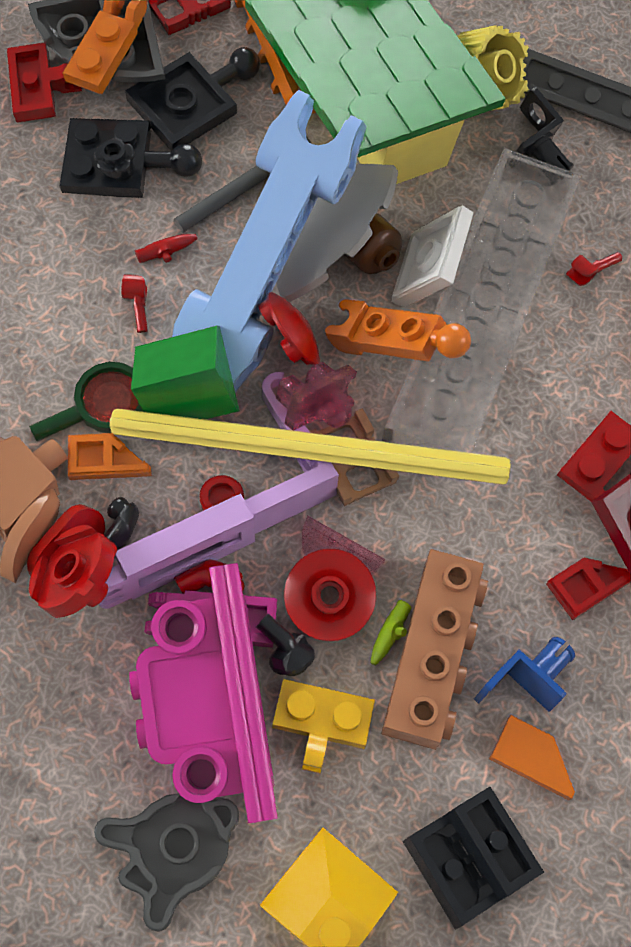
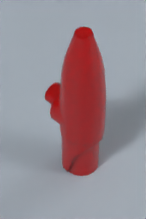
[135,234,198,264]

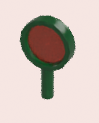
[29,361,144,442]

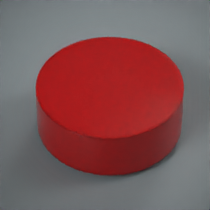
[200,475,244,511]

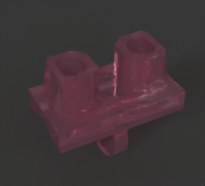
[276,361,357,431]

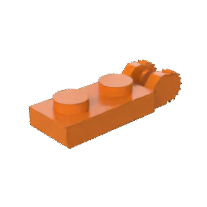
[63,0,148,94]

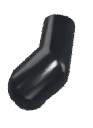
[104,497,139,559]

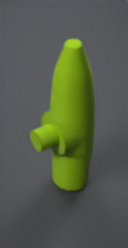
[370,600,412,666]

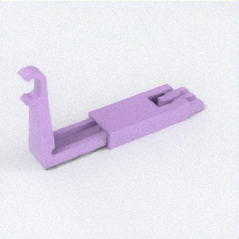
[99,372,339,609]

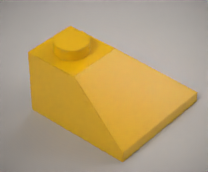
[259,827,399,947]

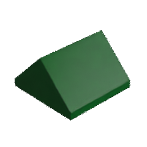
[131,325,240,420]

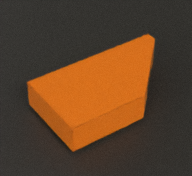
[68,433,152,480]

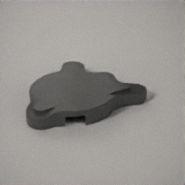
[94,793,239,932]

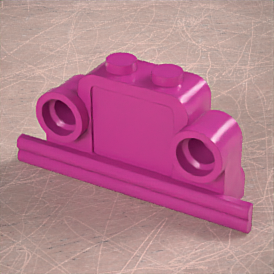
[129,563,278,823]

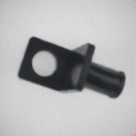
[510,87,574,182]

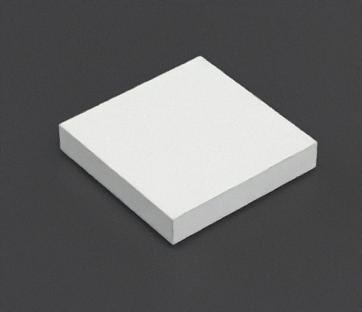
[391,205,474,307]

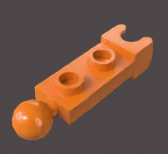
[325,299,472,362]

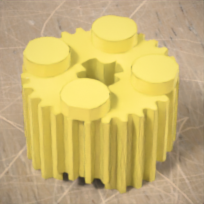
[457,25,529,110]

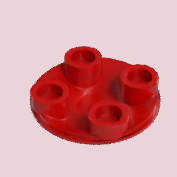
[258,292,320,365]

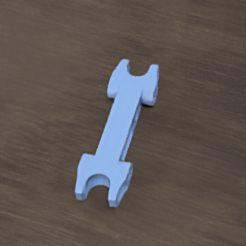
[172,90,366,393]

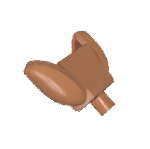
[0,436,68,583]

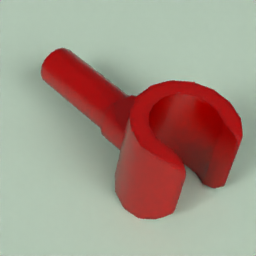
[566,252,622,286]
[121,274,148,333]

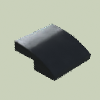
[402,786,544,930]

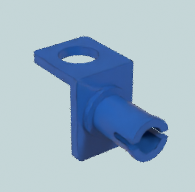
[474,637,575,712]

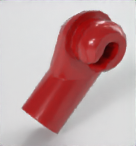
[174,559,245,594]

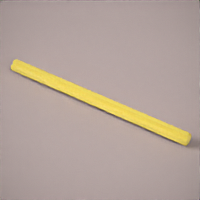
[110,408,511,485]

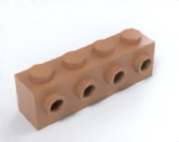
[381,549,488,750]

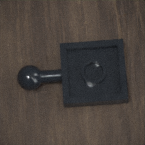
[125,47,260,152]
[59,118,202,198]

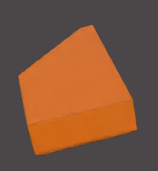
[489,715,575,800]

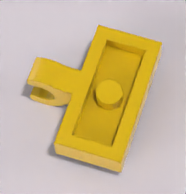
[272,679,375,773]

